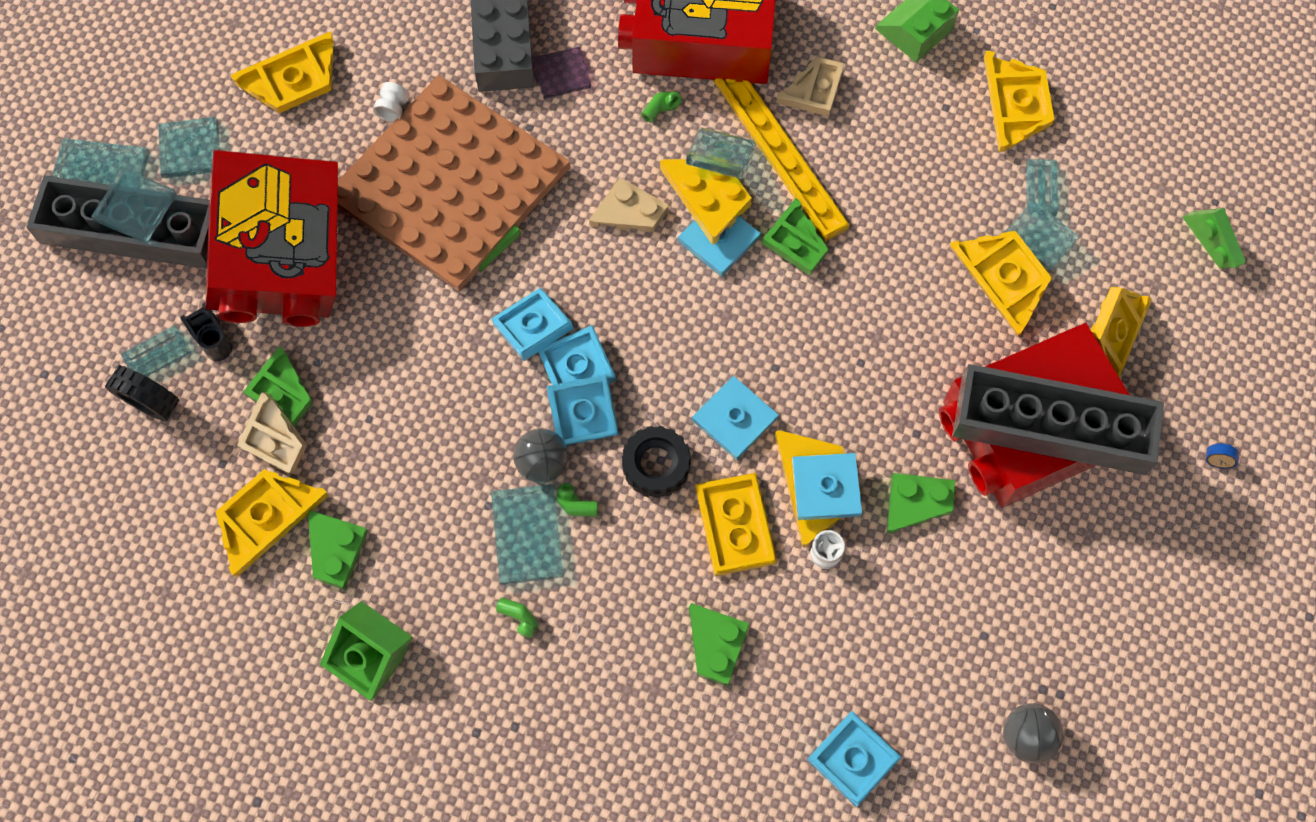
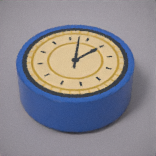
[1205,443,1240,469]

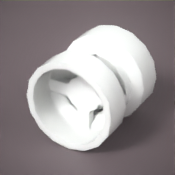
[373,82,410,122]
[810,530,845,569]

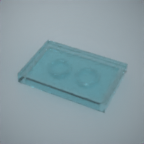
[52,138,150,189]
[491,484,564,585]

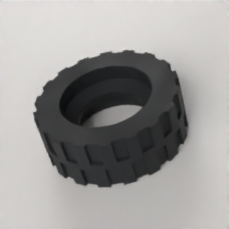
[105,365,180,422]
[622,426,691,498]

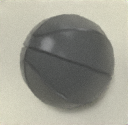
[513,428,568,483]
[1003,703,1063,763]

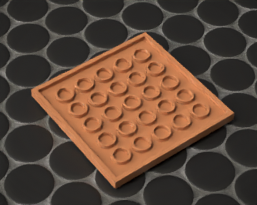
[337,75,571,292]

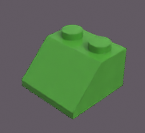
[875,0,959,62]
[320,601,413,701]

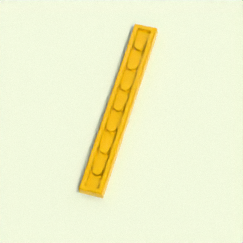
[713,78,849,242]

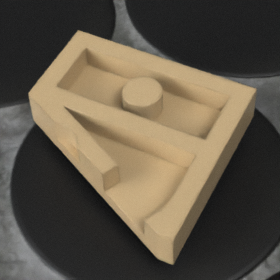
[776,57,844,117]
[589,177,669,232]
[237,392,307,473]

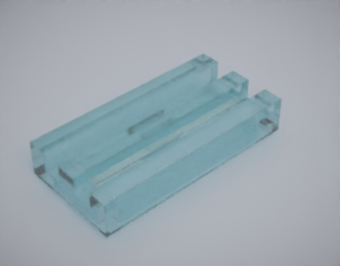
[1026,159,1058,217]
[121,325,192,377]

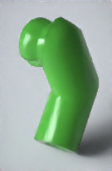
[641,91,682,123]
[556,483,598,517]
[496,597,538,638]

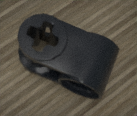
[180,302,232,361]

